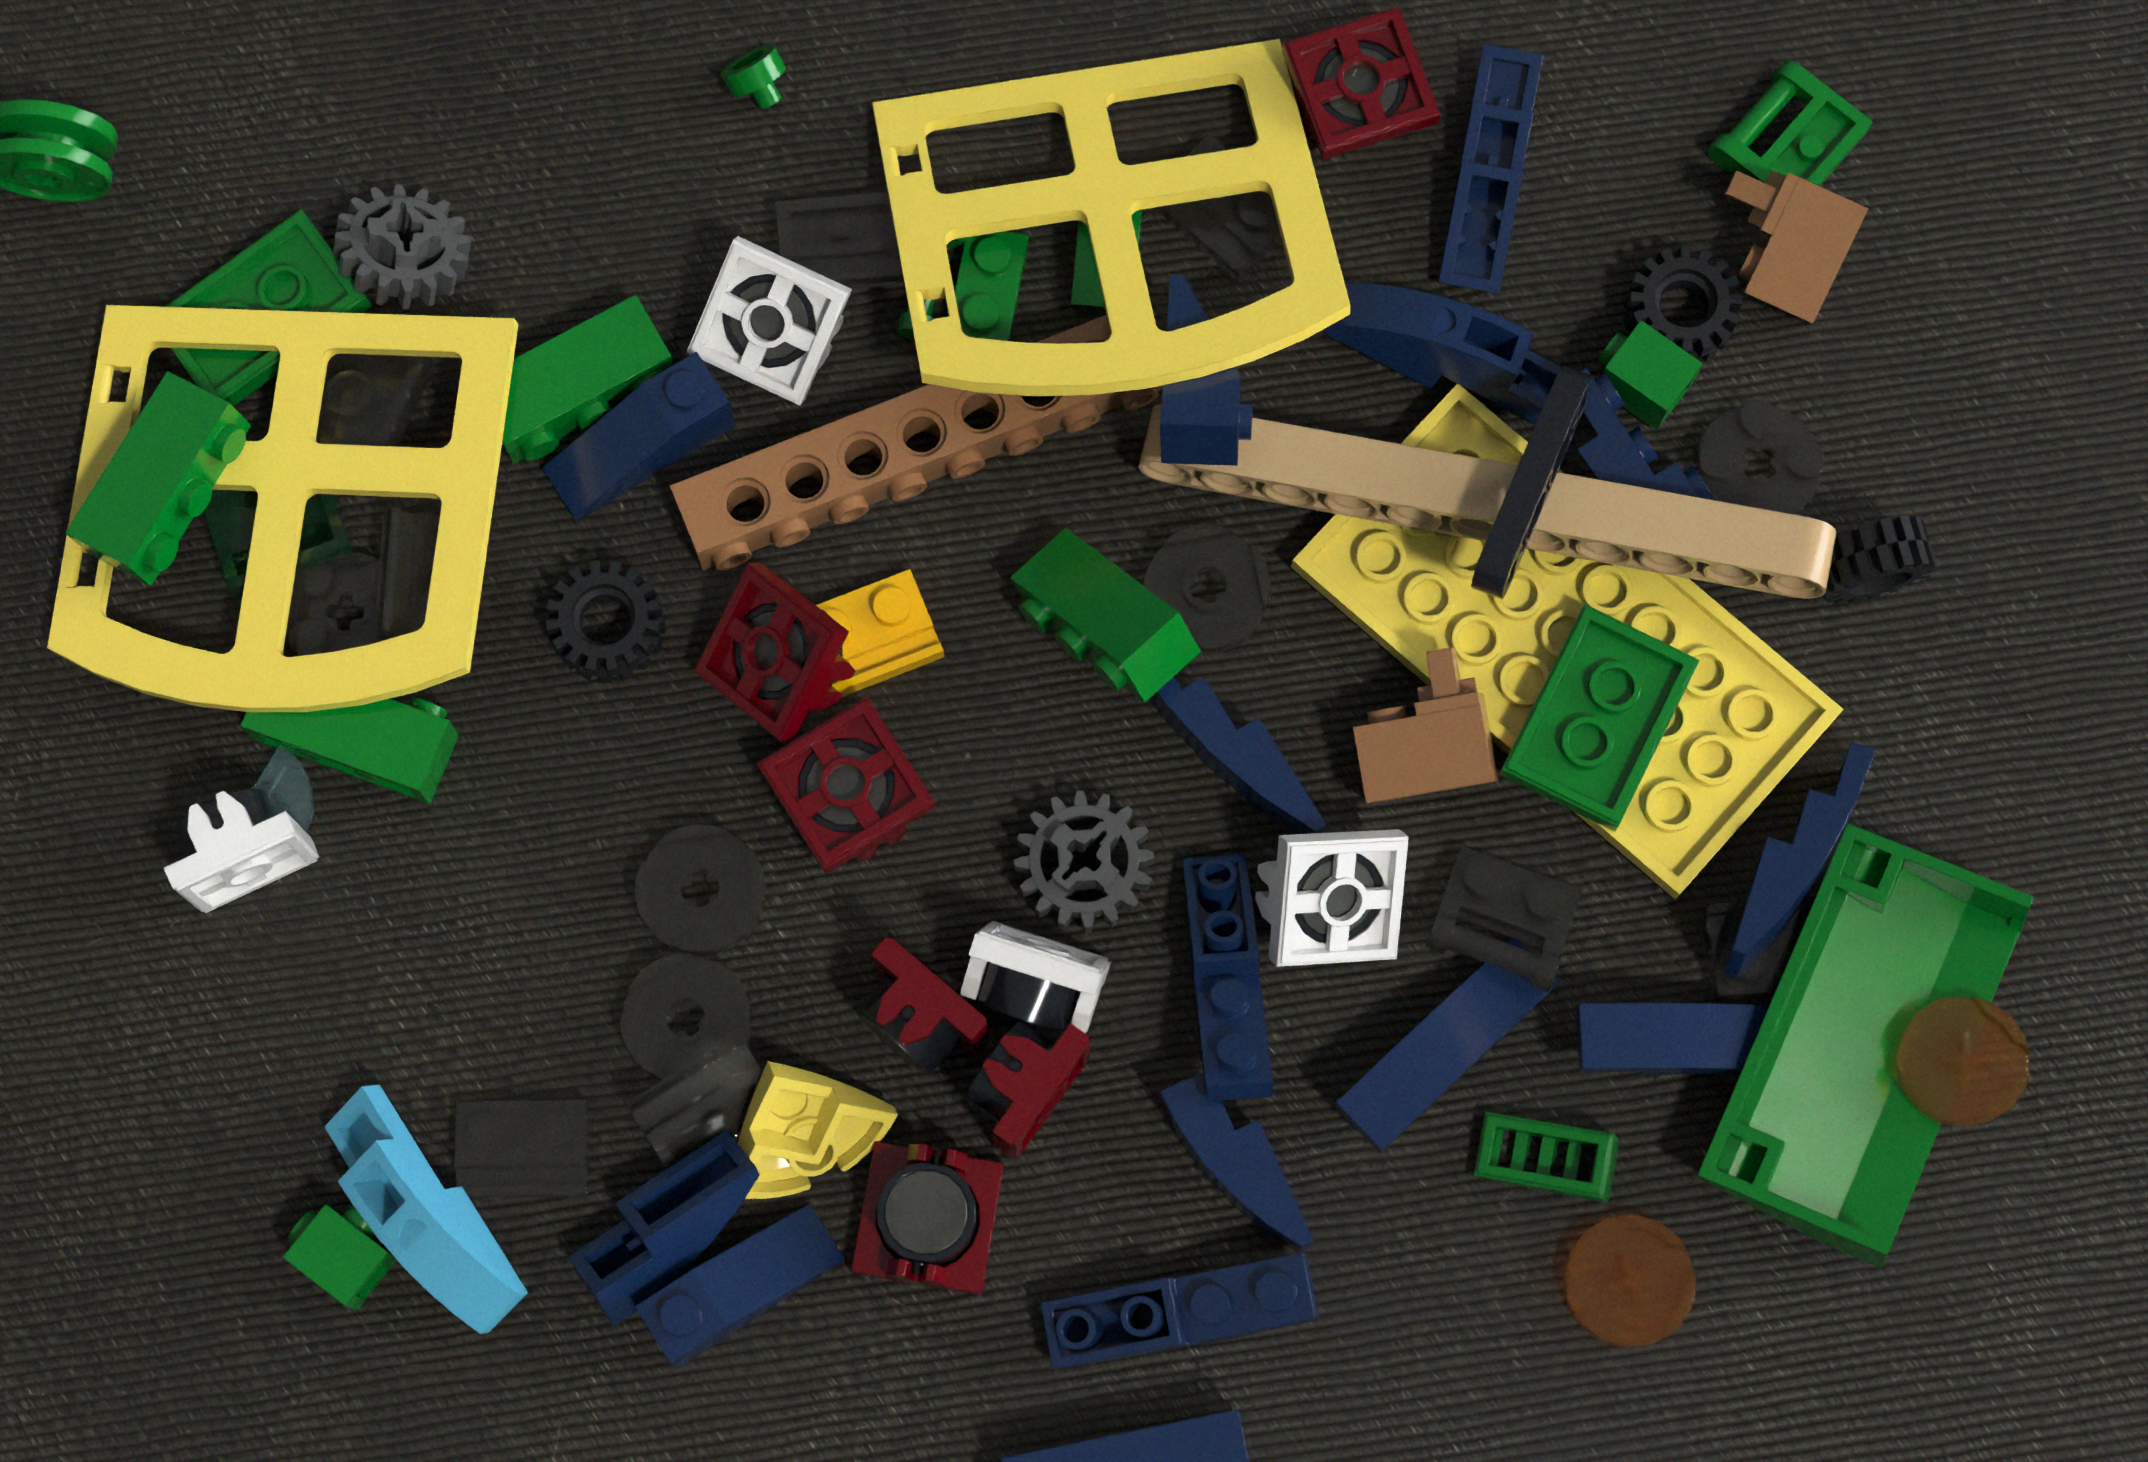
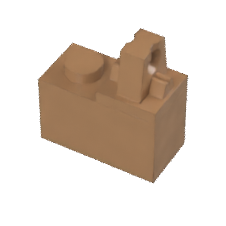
[1724,170,1869,324]
[1353,647,1499,803]

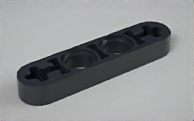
[1471,366,1594,599]

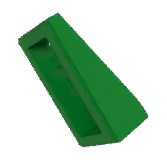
[1474,1112,1619,1204]

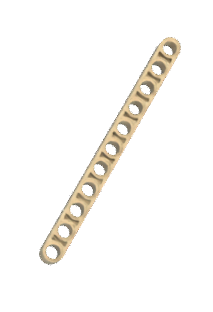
[1138,404,1836,599]

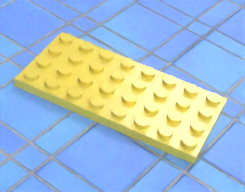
[1291,384,1844,900]

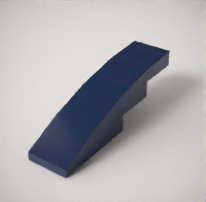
[1438,44,1544,295]
[1150,676,1327,834]
[1724,742,1876,979]
[1334,936,1561,1153]
[1576,1003,1770,1077]

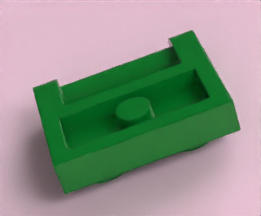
[1708,60,1873,186]
[897,231,1029,342]

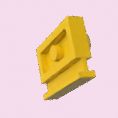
[816,569,944,697]

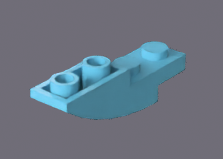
[325,1085,528,1334]

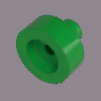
[721,44,786,109]

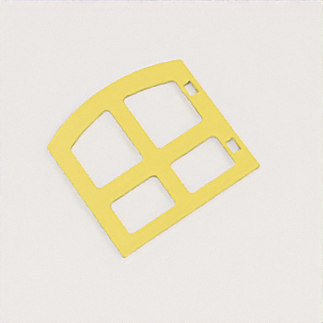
[872,39,1350,396]
[47,305,519,713]

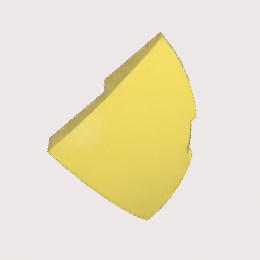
[737,1061,898,1199]

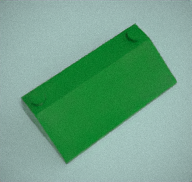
[1697,823,2034,1268]

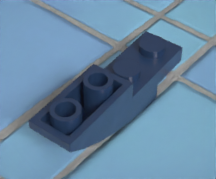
[1322,282,1561,424]
[1577,368,1714,500]
[1182,853,1273,1102]
[1041,1252,1320,1369]

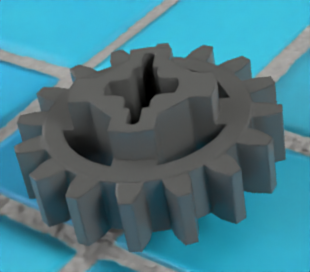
[333,184,471,309]
[1014,790,1154,933]

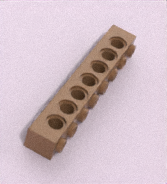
[670,315,1163,571]

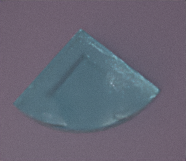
[253,744,314,832]

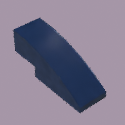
[1158,1072,1314,1253]
[568,1131,760,1328]

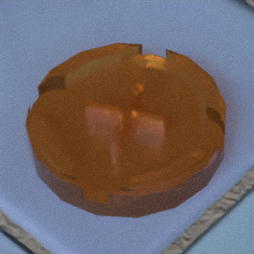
[1895,996,2029,1128]
[1562,1214,1697,1349]

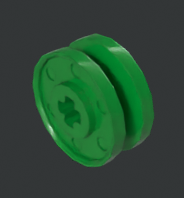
[0,99,118,203]

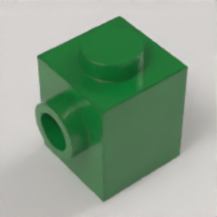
[1597,320,1703,431]
[283,1204,397,1311]

